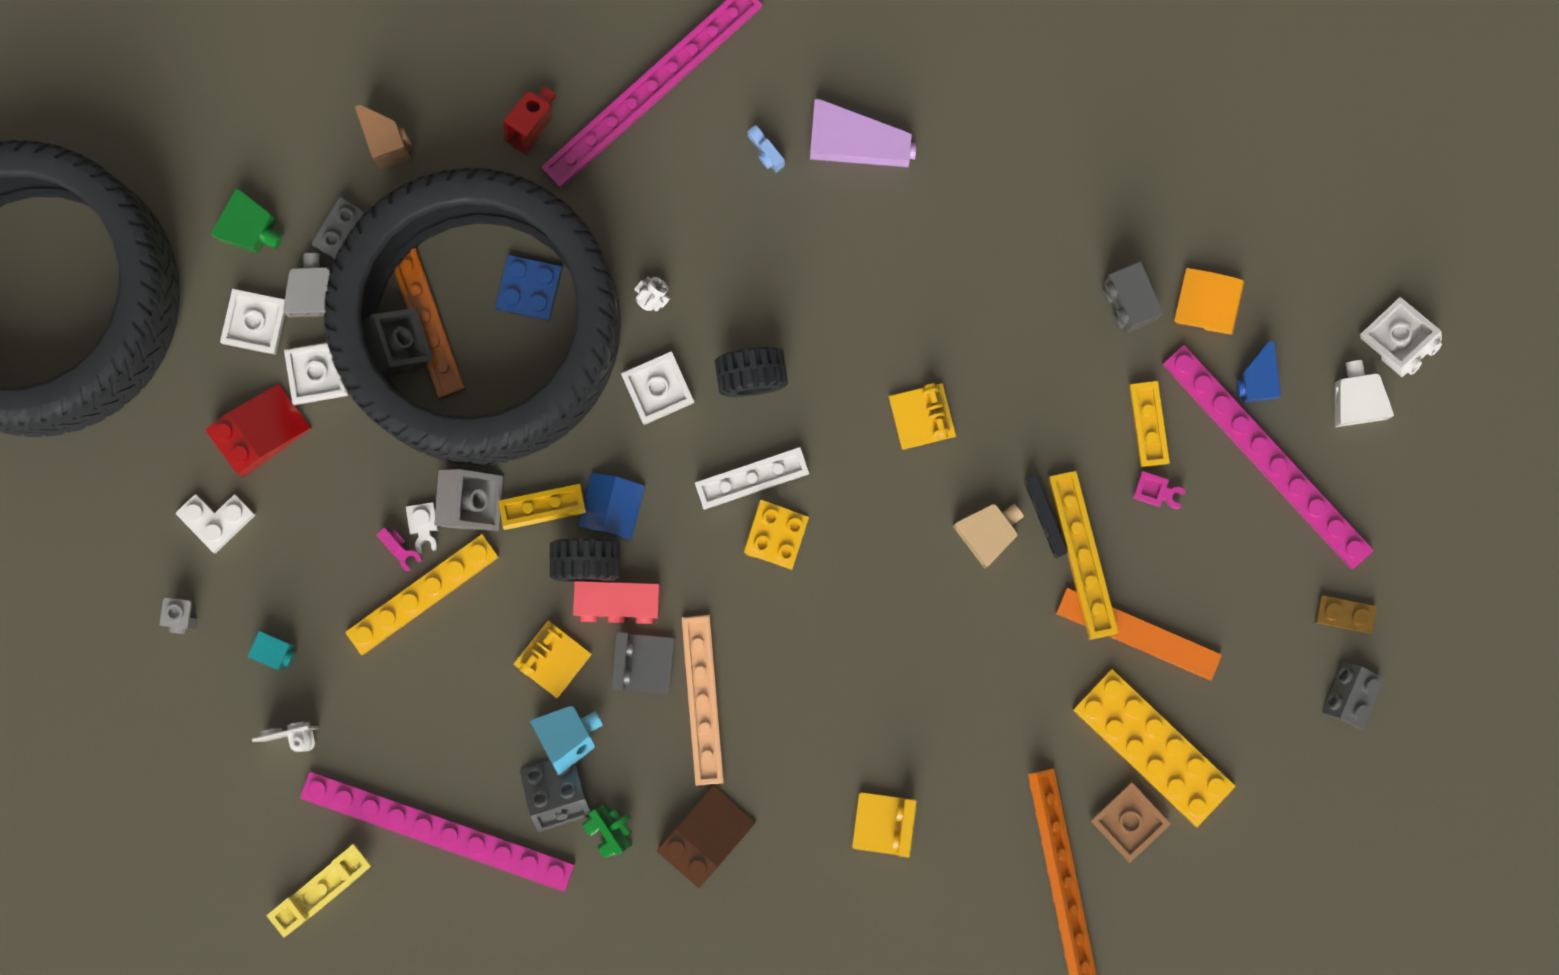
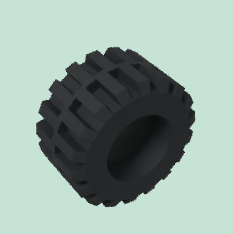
[715,347,788,397]
[549,538,620,582]

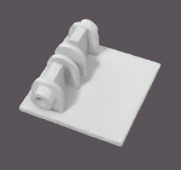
[252,722,319,752]

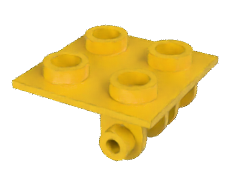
[889,383,956,450]
[743,499,809,570]
[514,620,592,698]

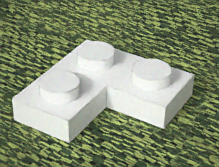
[175,494,256,553]

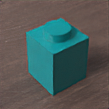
[247,631,296,671]

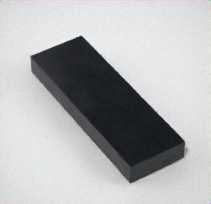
[1024,475,1068,558]

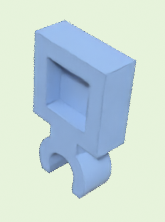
[747,125,785,172]

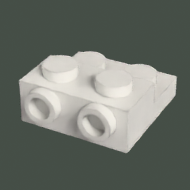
[1360,297,1442,377]

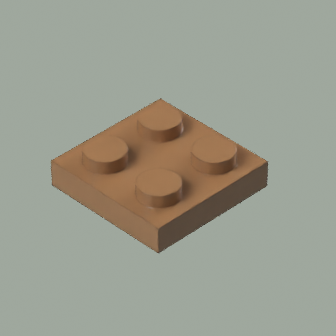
[1090,782,1171,863]

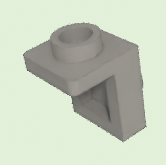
[159,598,197,634]

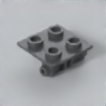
[311,197,365,258]

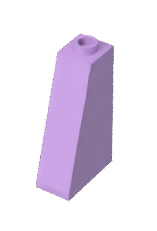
[810,99,916,167]

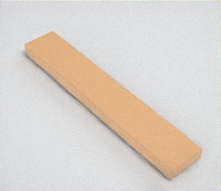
[682,615,724,785]

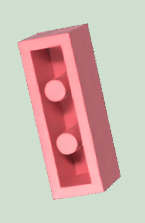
[573,581,660,624]

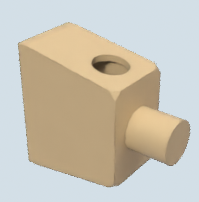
[953,504,1024,569]

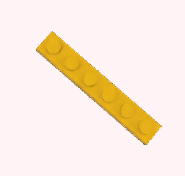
[1048,471,1118,640]
[345,534,499,655]

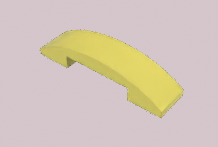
[266,844,372,937]

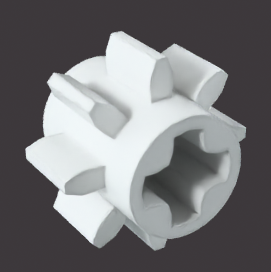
[634,276,670,311]

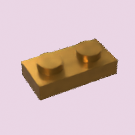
[1315,595,1377,634]

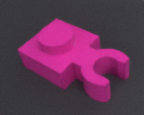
[1133,471,1186,509]

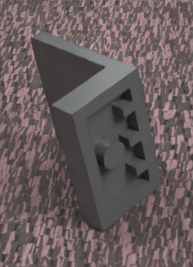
[611,632,674,694]
[520,760,591,833]

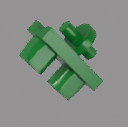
[582,803,633,858]

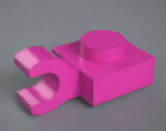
[376,527,423,572]

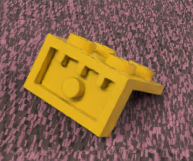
[852,793,916,858]

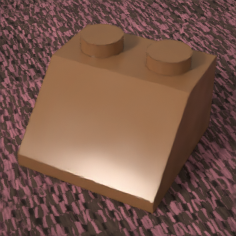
[355,105,414,170]

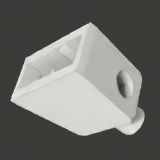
[1335,360,1394,427]

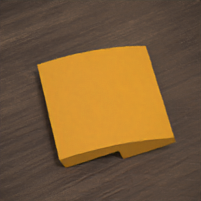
[1174,268,1244,335]

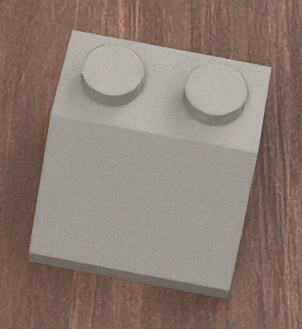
[434,469,503,531]

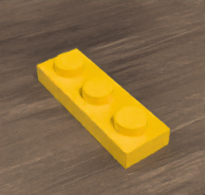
[1129,381,1170,468]
[498,484,586,530]

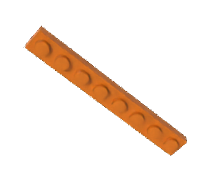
[1028,768,1097,975]

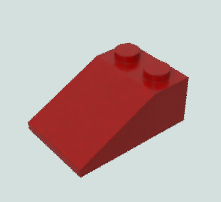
[204,384,312,477]

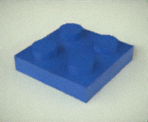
[495,255,562,322]

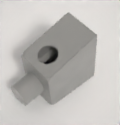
[283,253,331,317]

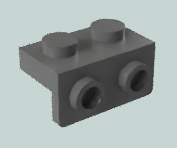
[1322,662,1385,730]

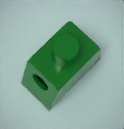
[211,189,283,253]

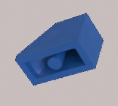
[1236,341,1281,403]

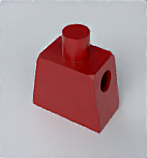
[503,87,556,156]

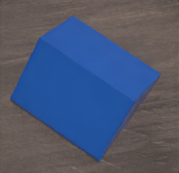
[578,473,645,540]

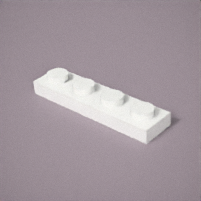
[695,447,809,510]

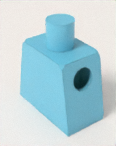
[530,706,603,774]

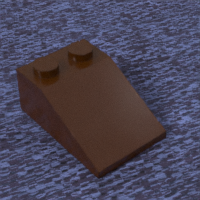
[657,786,756,888]

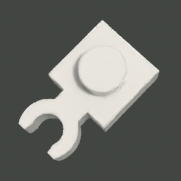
[406,502,439,553]

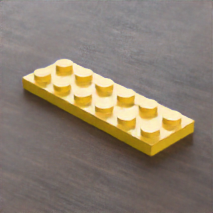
[1073,669,1235,827]

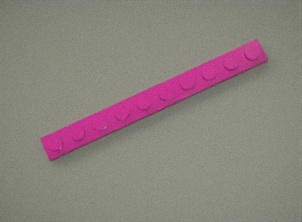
[541,0,762,189]
[1162,345,1374,570]
[300,771,575,892]

